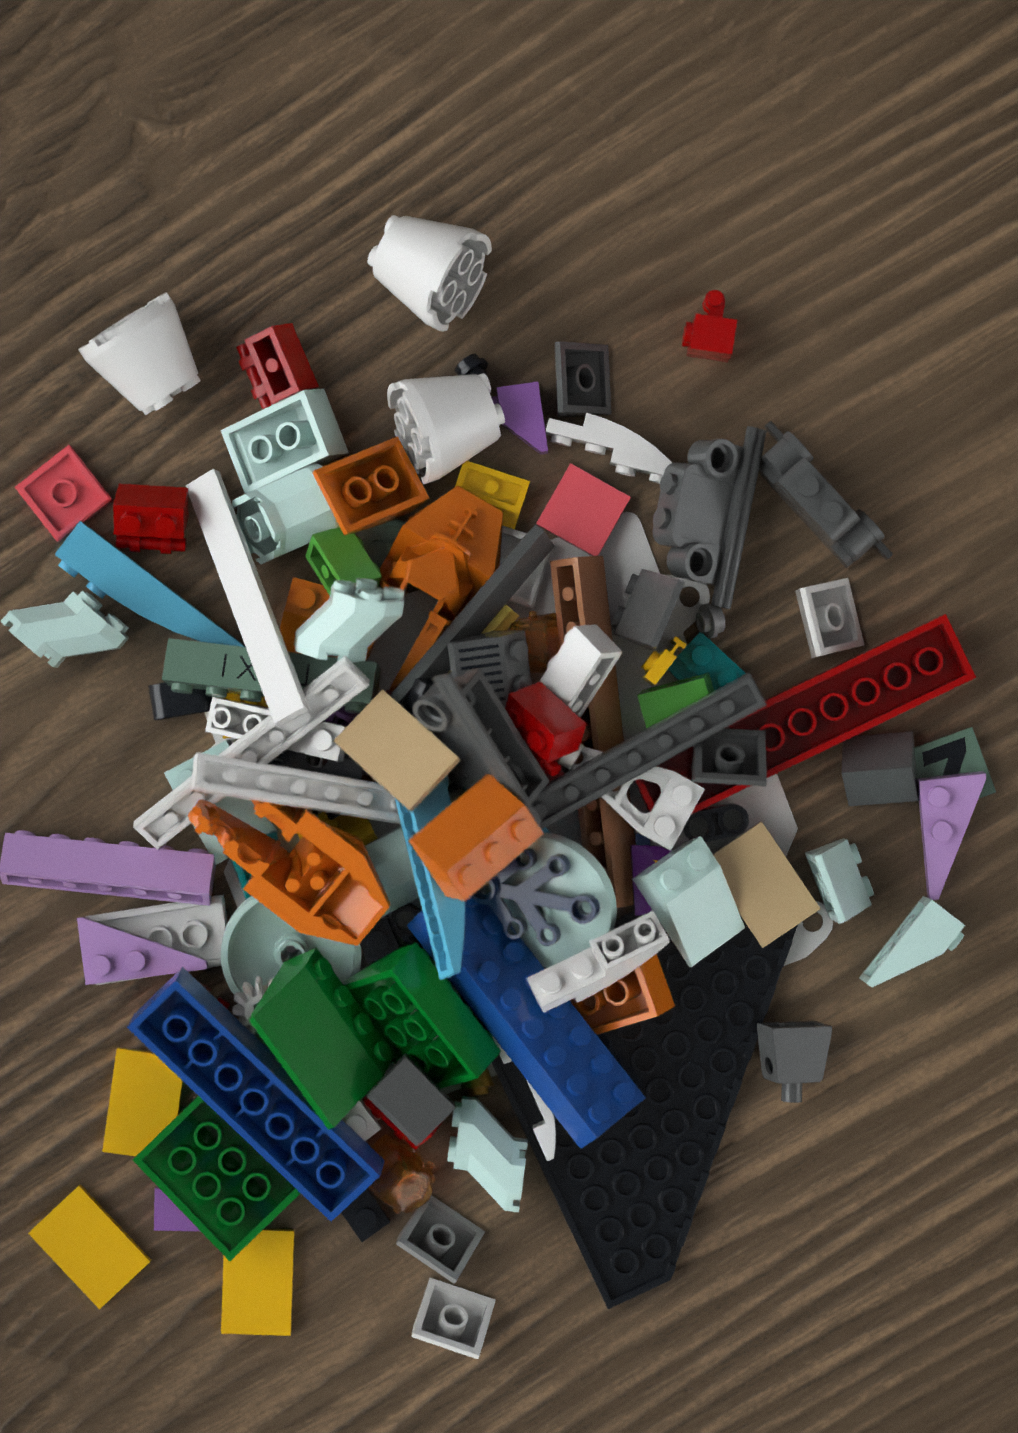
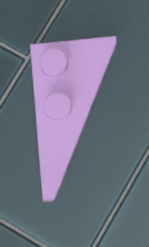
[917,771,986,900]
[77,917,208,985]

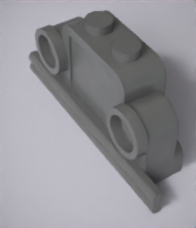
[758,421,893,568]
[652,426,767,609]
[413,669,549,824]

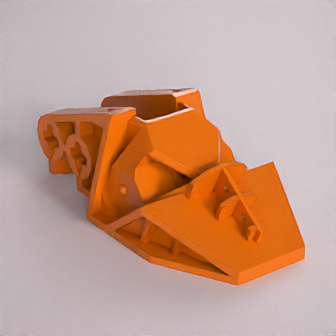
[365,485,503,691]
[188,799,391,946]

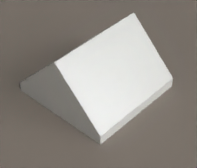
[795,578,864,658]
[411,1277,496,1359]

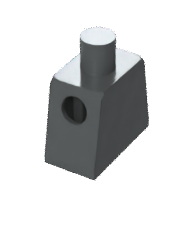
[757,1021,832,1103]

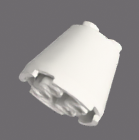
[367,215,492,331]
[78,292,201,415]
[387,373,505,484]

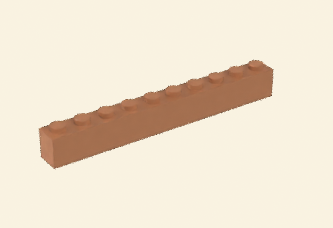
[550,556,636,908]

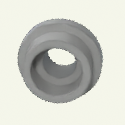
[695,603,725,639]

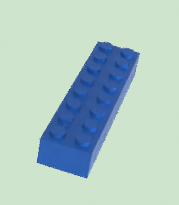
[407,897,646,1149]
[127,967,385,1221]

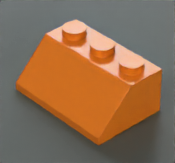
[408,774,544,901]

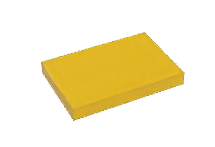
[102,1047,183,1156]
[28,1184,151,1310]
[221,1228,295,1336]

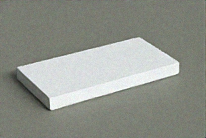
[85,894,228,985]

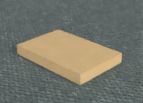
[334,689,461,813]
[713,821,821,948]

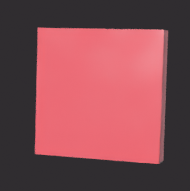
[15,445,113,543]
[536,463,631,556]

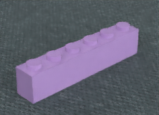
[0,830,216,906]

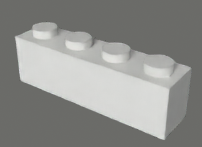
[539,624,623,718]

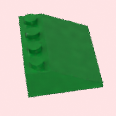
[342,943,501,1088]
[248,947,394,1130]
[132,1096,301,1261]

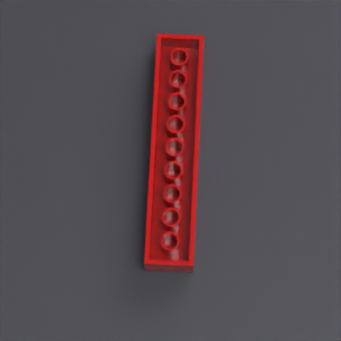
[634,614,976,815]

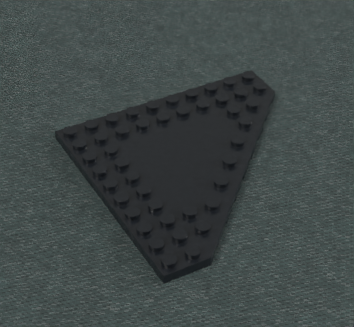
[459,910,798,1309]

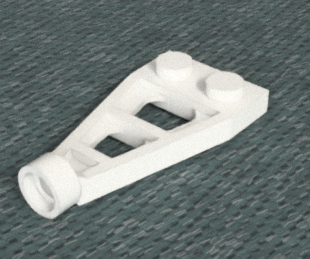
[557,743,705,851]

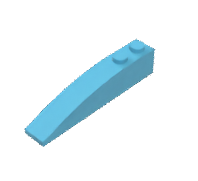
[54,521,246,647]
[395,775,465,980]

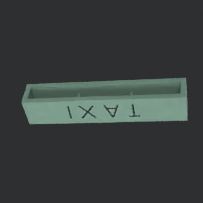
[162,638,381,714]

